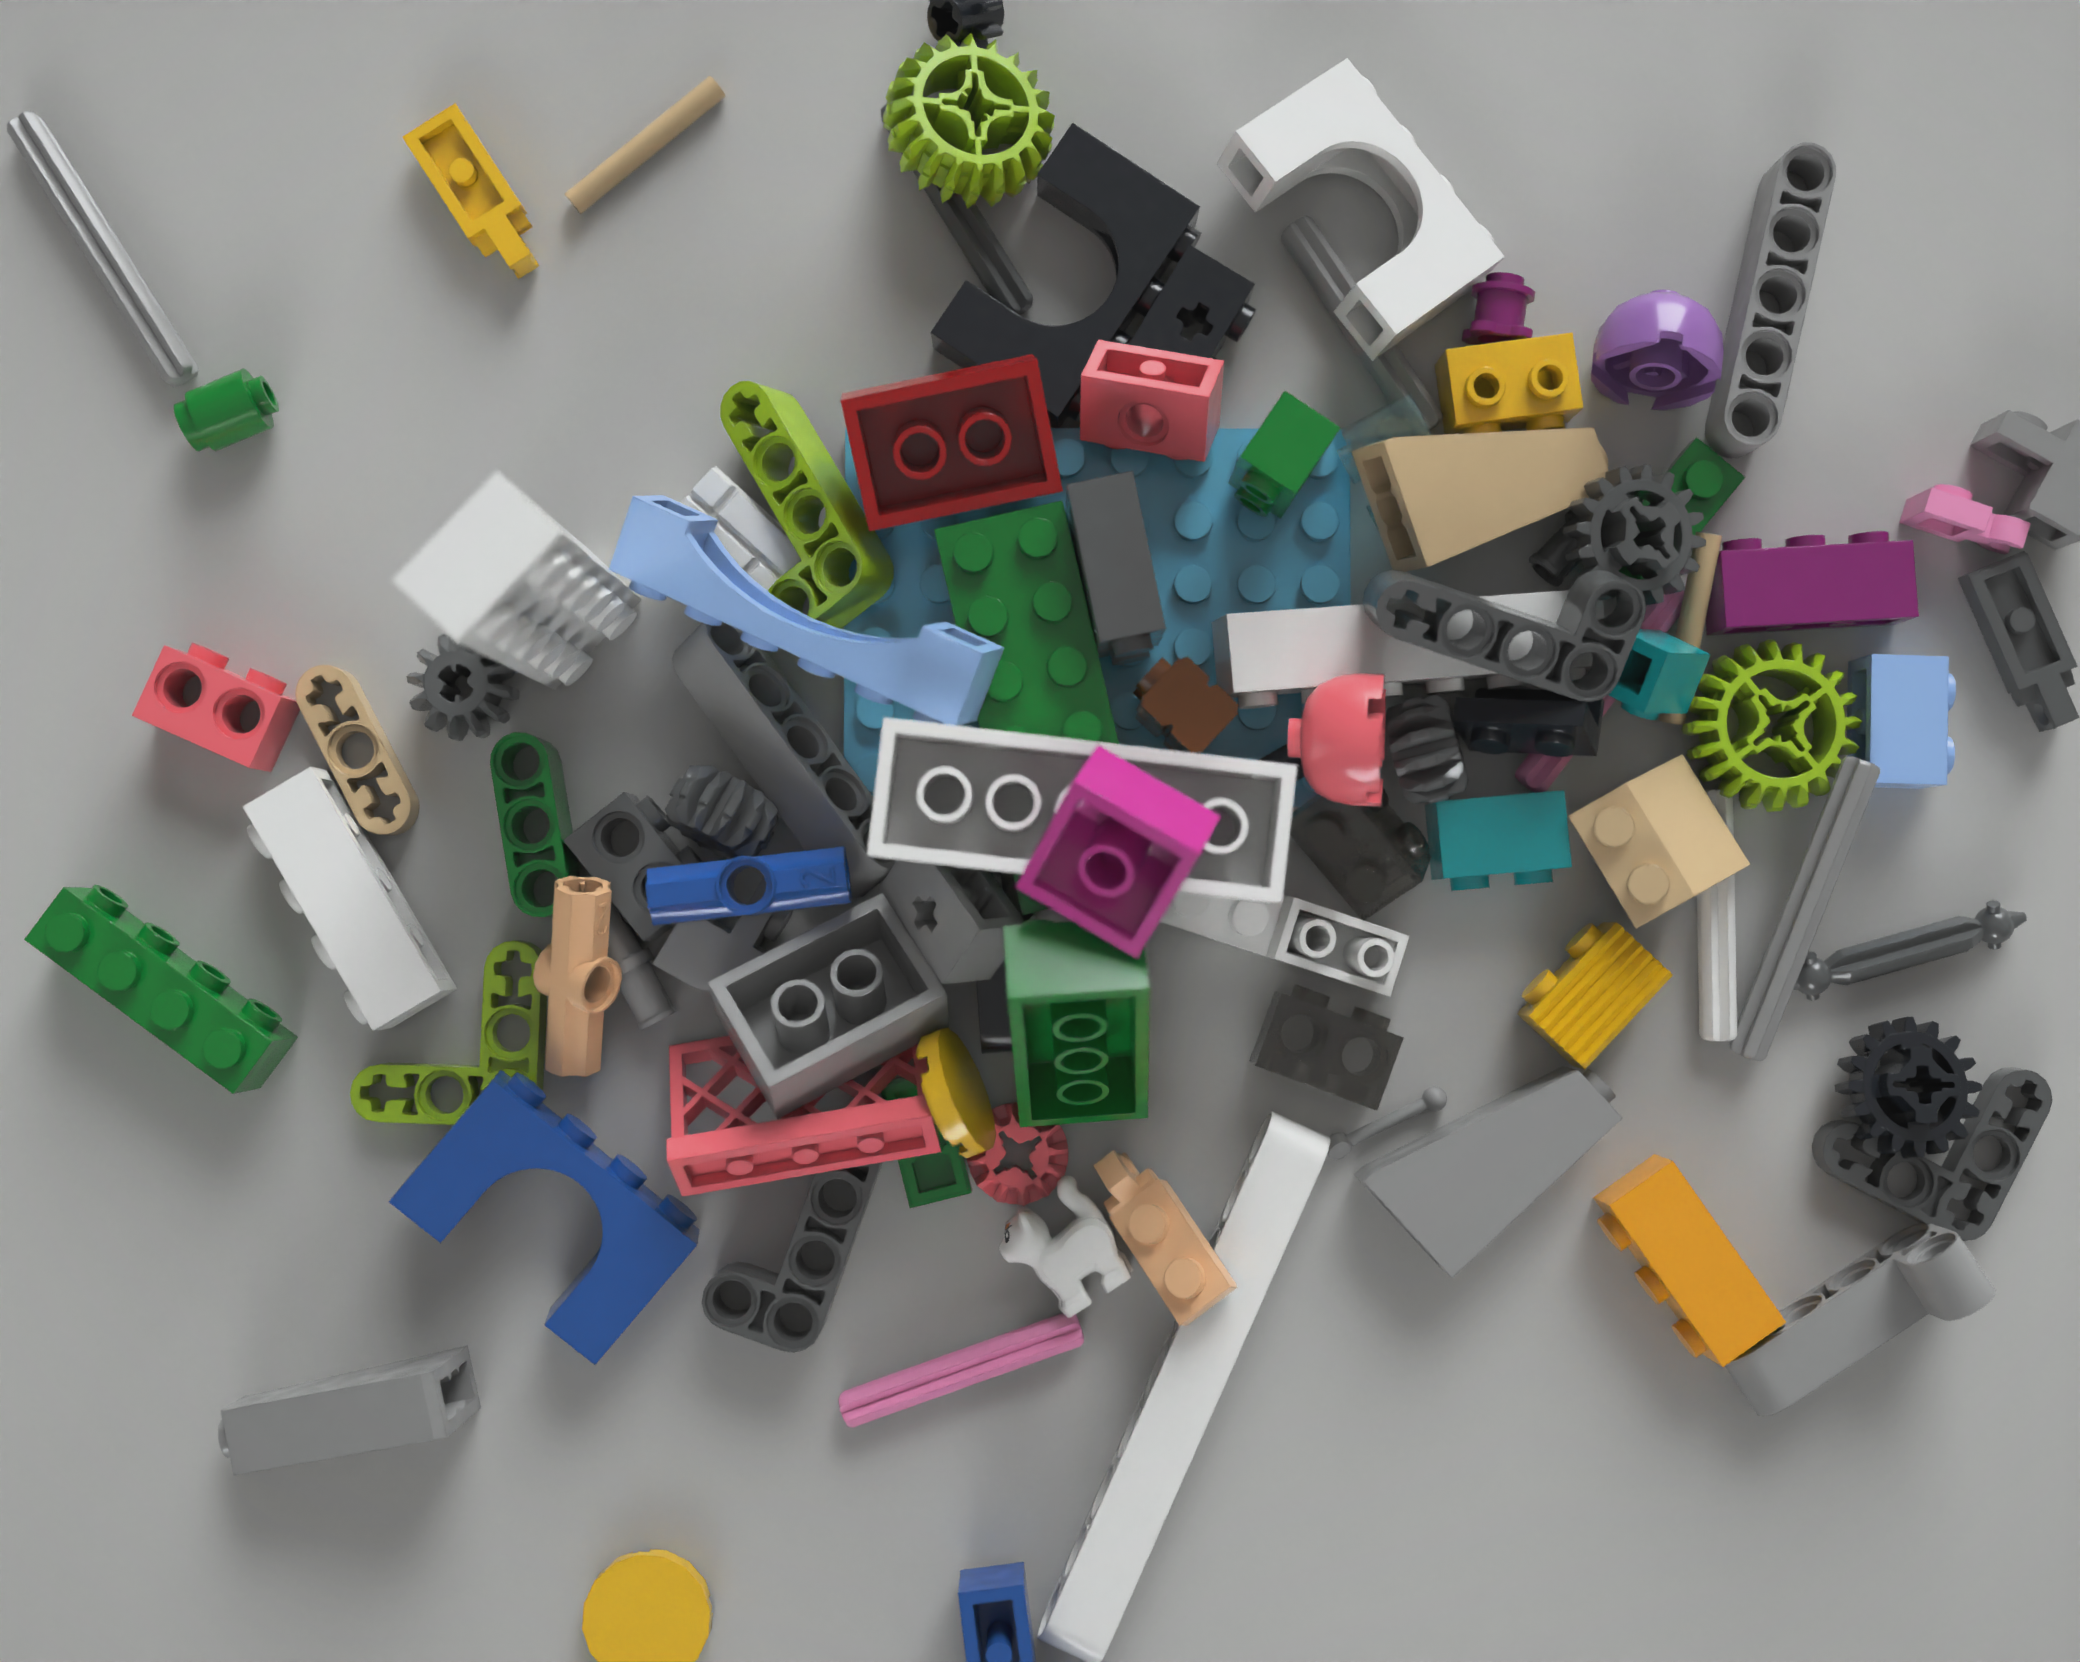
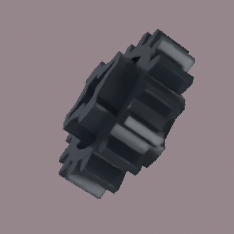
[1834,1017,1982,1159]

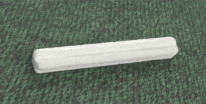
[1697,790,1737,1041]

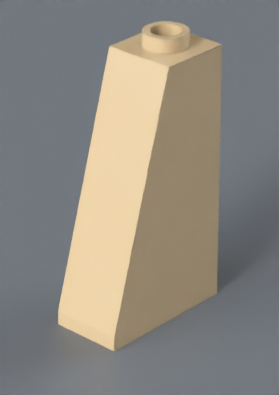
[1351,427,1609,572]

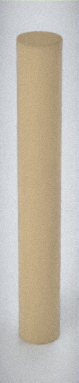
[565,76,726,214]
[1659,532,1722,725]

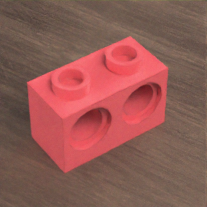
[132,642,300,772]

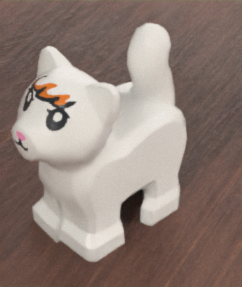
[999,1175,1133,1318]

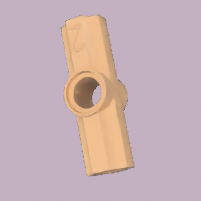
[533,876,622,1077]

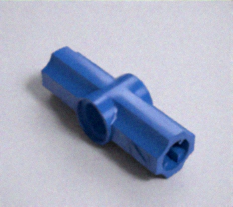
[645,846,852,926]

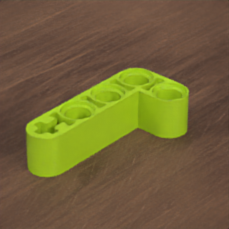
[720,381,894,629]

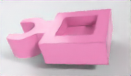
[1899,484,2031,554]

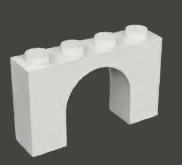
[1216,58,1505,361]

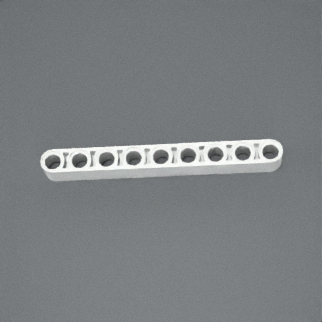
[1037,1111,1331,1662]

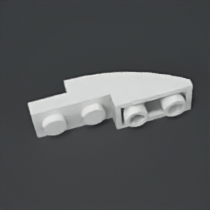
[1160,893,1409,997]

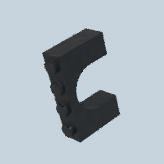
[930,122,1201,428]

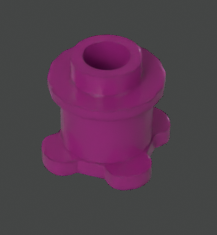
[1462,272,1535,345]

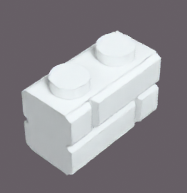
[680,466,801,591]

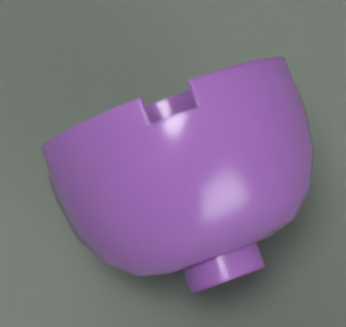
[1591,289,1724,410]

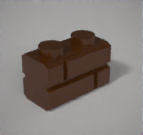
[1132,656,1239,754]

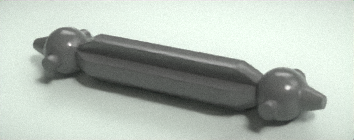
[1793,900,2027,1001]

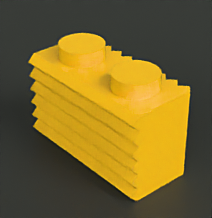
[1517,922,1673,1069]

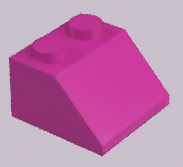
[1015,745,1220,959]

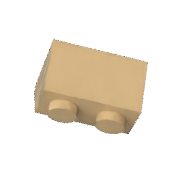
[1568,754,1750,929]

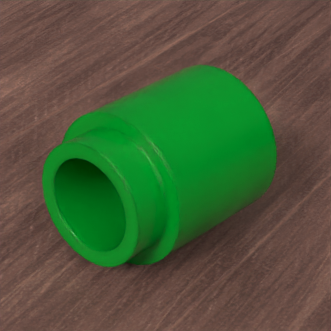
[173,369,279,452]

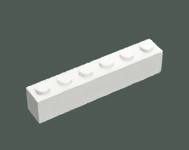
[1211,590,1605,709]

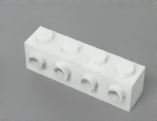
[242,767,457,1031]

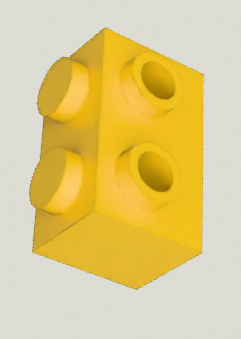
[1434,332,1583,435]

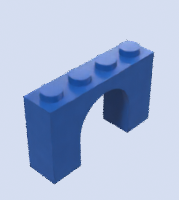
[389,1070,700,1365]

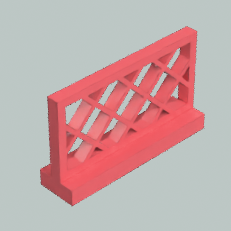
[666,1035,941,1197]

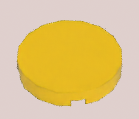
[916,1028,996,1158]
[582,1549,713,1662]

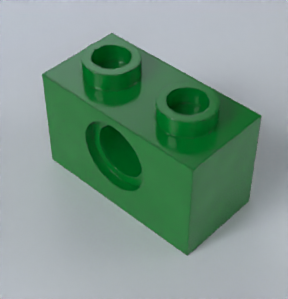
[1228,391,1341,519]

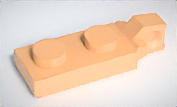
[1093,1150,1237,1326]

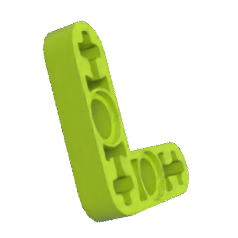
[350,940,547,1125]

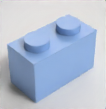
[1847,654,1956,789]

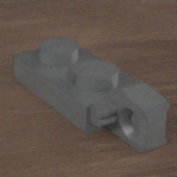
[1958,551,2080,732]

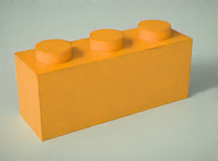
[1593,1154,1786,1367]

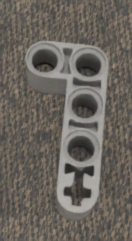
[1725,1223,1996,1417]

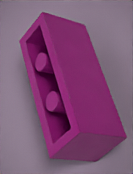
[1706,531,1919,636]

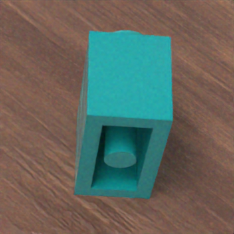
[1425,790,1572,891]

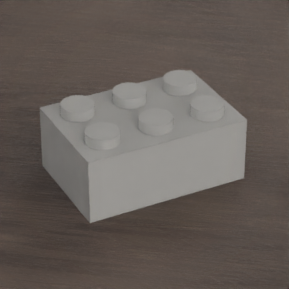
[708,893,949,1119]

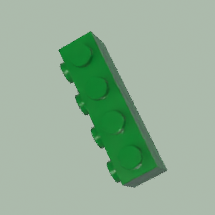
[24,885,298,1094]

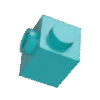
[1608,629,1711,720]

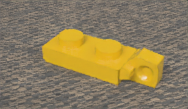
[403,103,539,279]

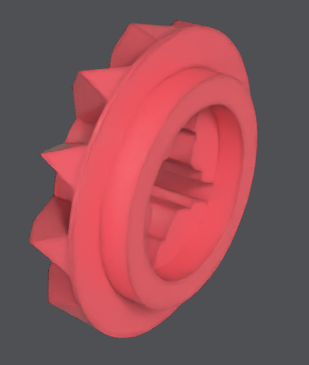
[967,1102,1069,1206]

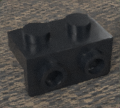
[1452,688,1604,757]

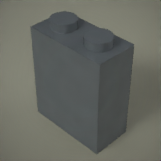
[1065,471,1166,665]

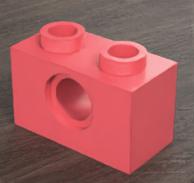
[1080,340,1224,462]

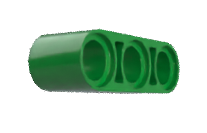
[490,732,580,917]

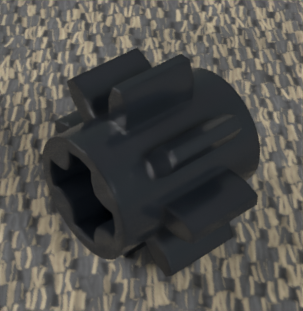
[927,0,1004,49]

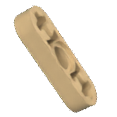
[295,665,420,836]

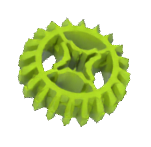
[883,33,1055,209]
[1681,639,1863,812]

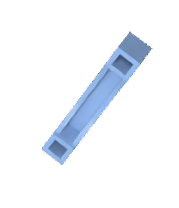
[609,495,1004,726]

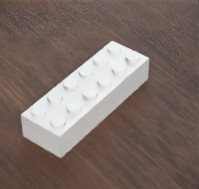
[392,471,642,690]
[867,717,1297,904]

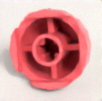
[1288,673,1386,806]

